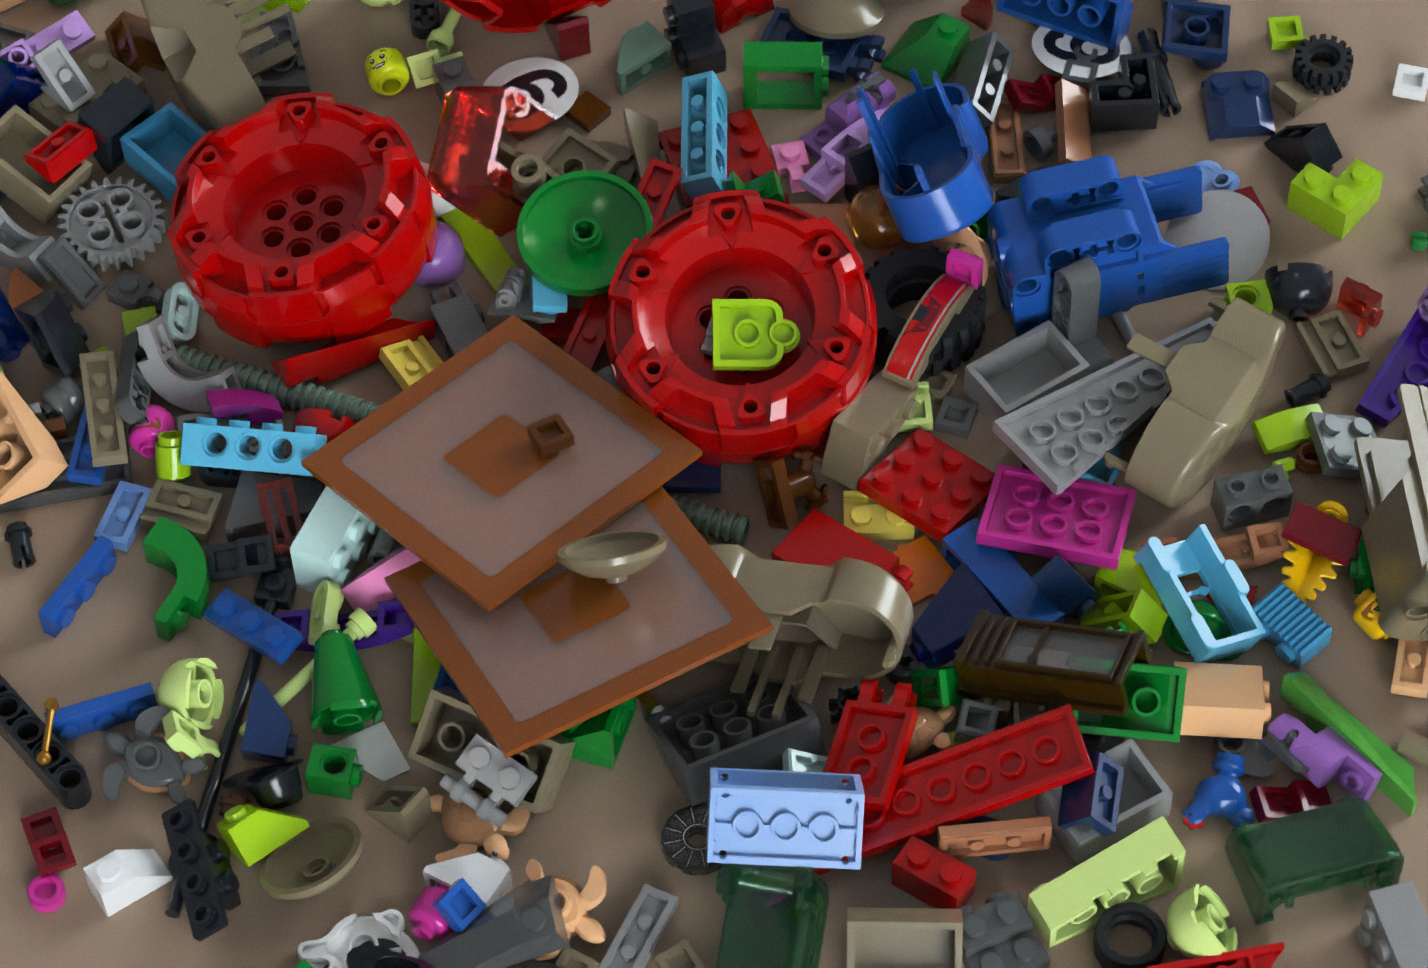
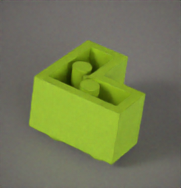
[1286,158,1384,240]

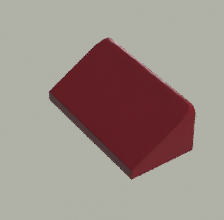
[1281,502,1362,566]

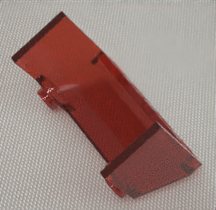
[427,85,556,237]

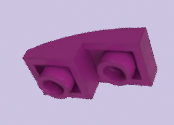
[205,389,284,425]

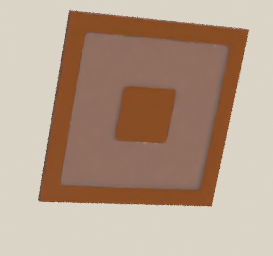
[301,315,703,613]
[384,486,773,759]

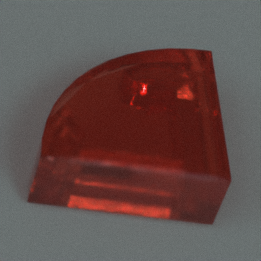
[961,0,993,31]

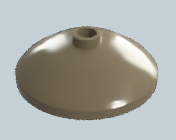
[789,0,885,39]
[557,530,667,584]
[258,817,364,901]

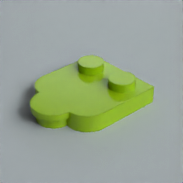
[712,299,800,371]

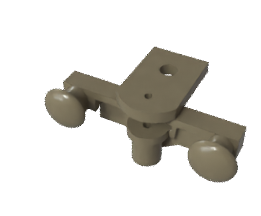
[437,127,621,218]

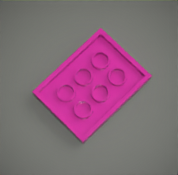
[976,464,1137,570]

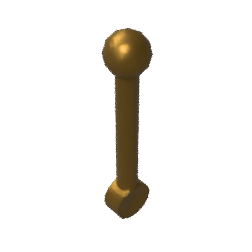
[36,698,60,765]

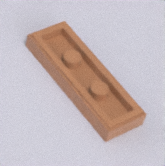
[1055,78,1091,165]
[987,99,1026,183]
[937,816,1052,858]

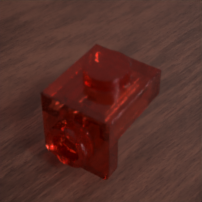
[1337,277,1384,337]

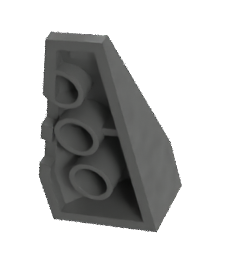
[418,875,570,968]

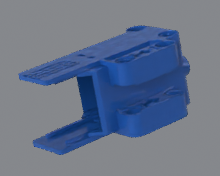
[987,155,1229,337]

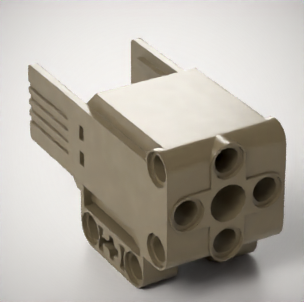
[1354,384,1428,641]

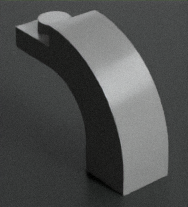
[0,206,55,283]
[136,315,242,413]

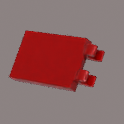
[771,508,914,592]
[822,678,919,812]

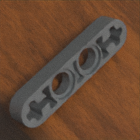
[115,330,151,425]

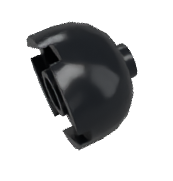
[1264,262,1333,322]

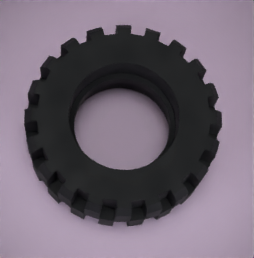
[865,245,987,377]

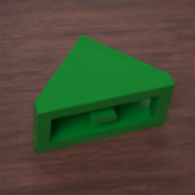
[910,666,968,707]

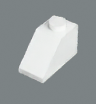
[83,849,173,917]
[423,853,512,908]

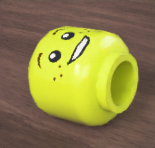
[364,47,410,96]

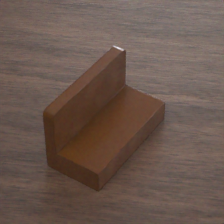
[105,11,166,73]

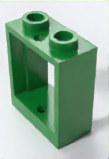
[743,42,829,110]

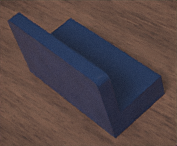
[1057,751,1124,836]

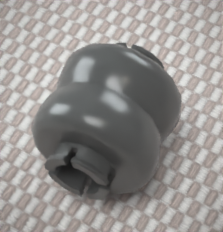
[40,375,85,425]

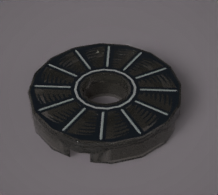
[661,805,726,876]

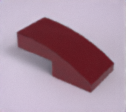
[1004,74,1062,113]
[1249,780,1335,825]
[20,807,77,878]

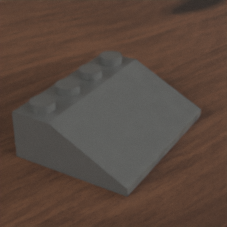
[644,674,826,806]

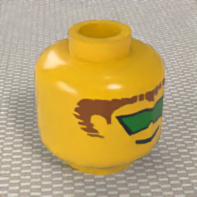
[1352,587,1391,641]

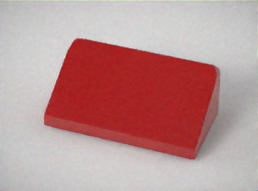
[23,120,98,183]

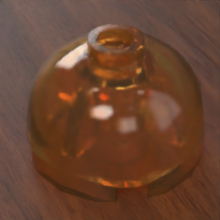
[847,184,906,250]

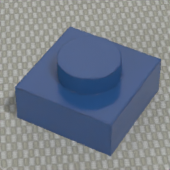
[432,878,487,933]

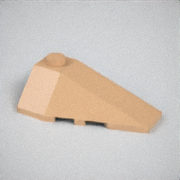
[0,371,69,505]

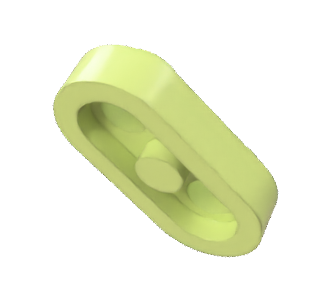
[308,579,344,646]

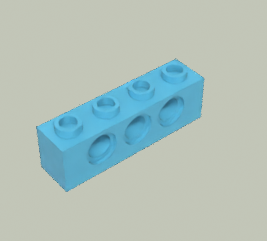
[680,70,727,201]
[180,417,327,477]

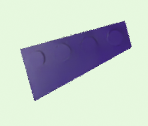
[1355,308,1428,428]

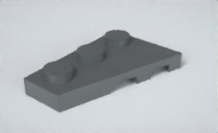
[251,12,311,95]

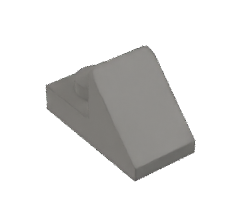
[30,39,96,112]

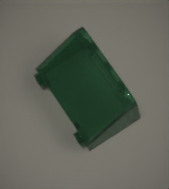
[1225,796,1404,925]
[716,863,829,968]

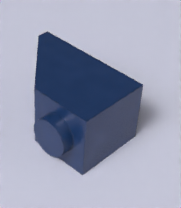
[1031,555,1102,620]
[241,680,298,764]

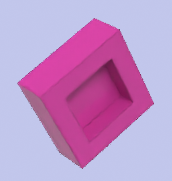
[946,248,984,290]

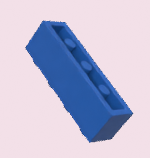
[941,517,1065,650]

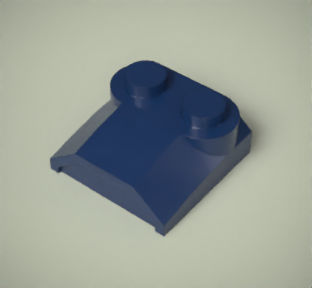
[1161,0,1231,70]
[1200,70,1275,141]

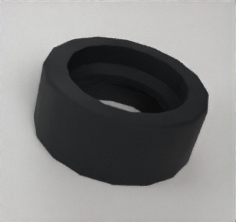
[1093,902,1167,968]

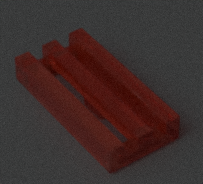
[256,477,303,554]

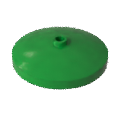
[517,170,653,296]

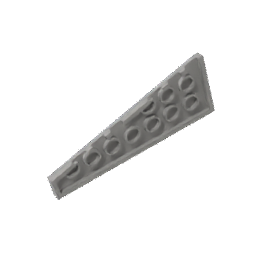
[992,316,1217,495]

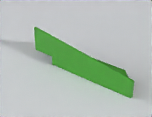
[1280,671,1418,816]

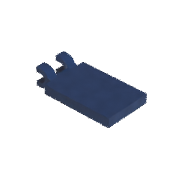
[759,7,886,82]

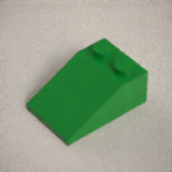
[1070,654,1187,742]

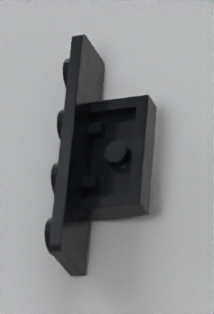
[162,798,241,941]

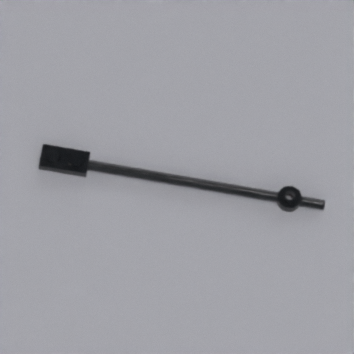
[165,539,297,918]

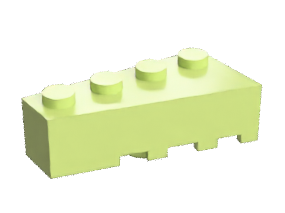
[1027,816,1186,948]

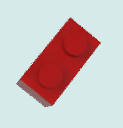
[891,835,977,909]

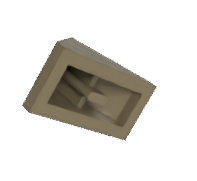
[365,785,433,843]

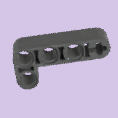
[1051,256,1114,374]

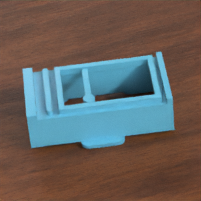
[1134,524,1266,663]

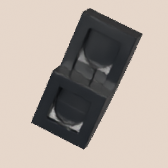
[206,534,277,582]

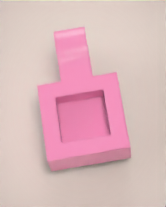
[771,140,810,194]

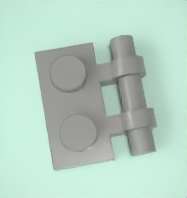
[440,734,538,827]

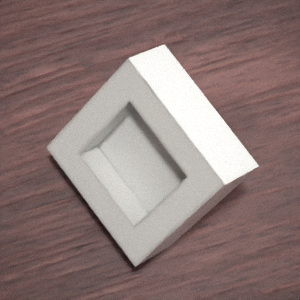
[1392,63,1428,102]

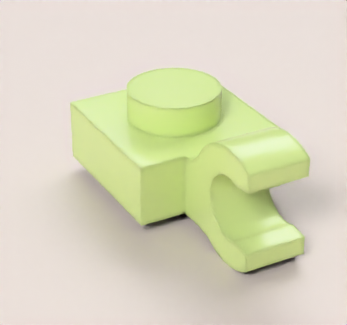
[405,48,463,89]
[162,710,221,770]

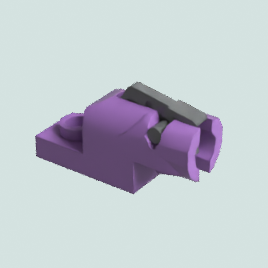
[800,71,896,161]
[1262,713,1383,804]

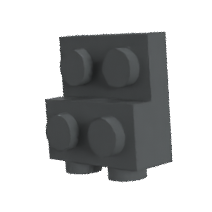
[959,891,1051,968]

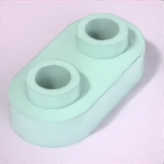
[161,282,199,346]

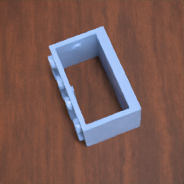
[706,767,865,870]

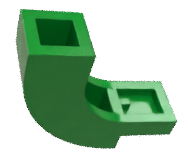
[142,516,211,642]

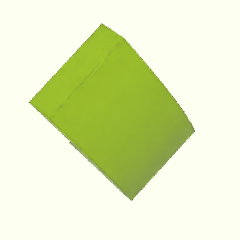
[1251,403,1323,454]

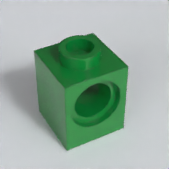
[305,743,364,799]

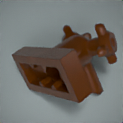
[753,450,829,530]

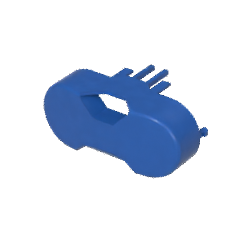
[856,69,993,243]

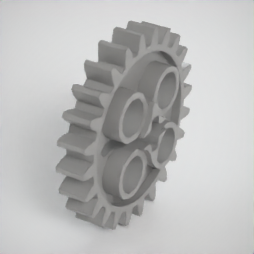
[57,176,167,271]

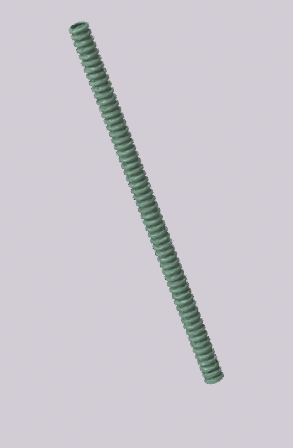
[177,344,751,546]

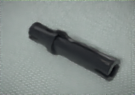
[1137,28,1182,117]

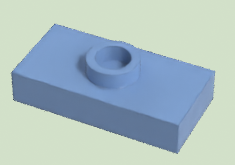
[93,480,152,552]

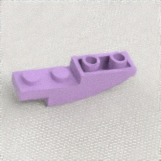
[0,10,95,94]
[800,107,889,203]

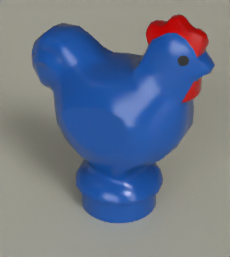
[1181,752,1255,830]

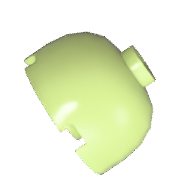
[156,658,224,730]
[1166,884,1238,959]

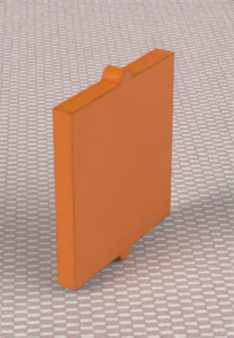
[892,534,960,607]

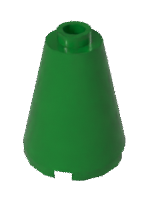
[310,629,383,735]

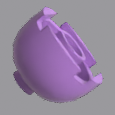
[413,221,466,288]

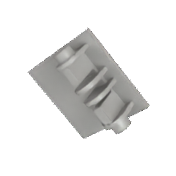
[487,266,559,324]

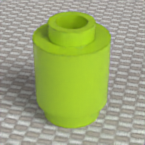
[155,430,191,483]

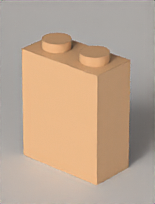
[1174,661,1271,739]

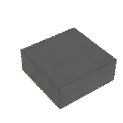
[934,396,978,439]

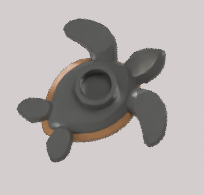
[102,705,206,804]

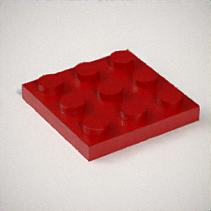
[658,108,782,208]
[857,427,995,543]

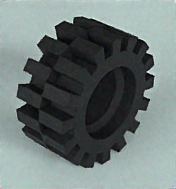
[1292,34,1354,95]

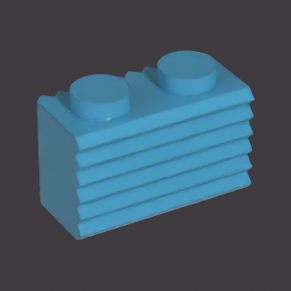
[1252,582,1333,669]

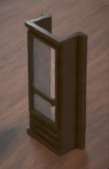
[954,609,1153,717]

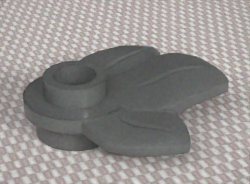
[1212,731,1277,778]

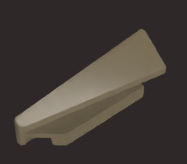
[623,108,681,222]

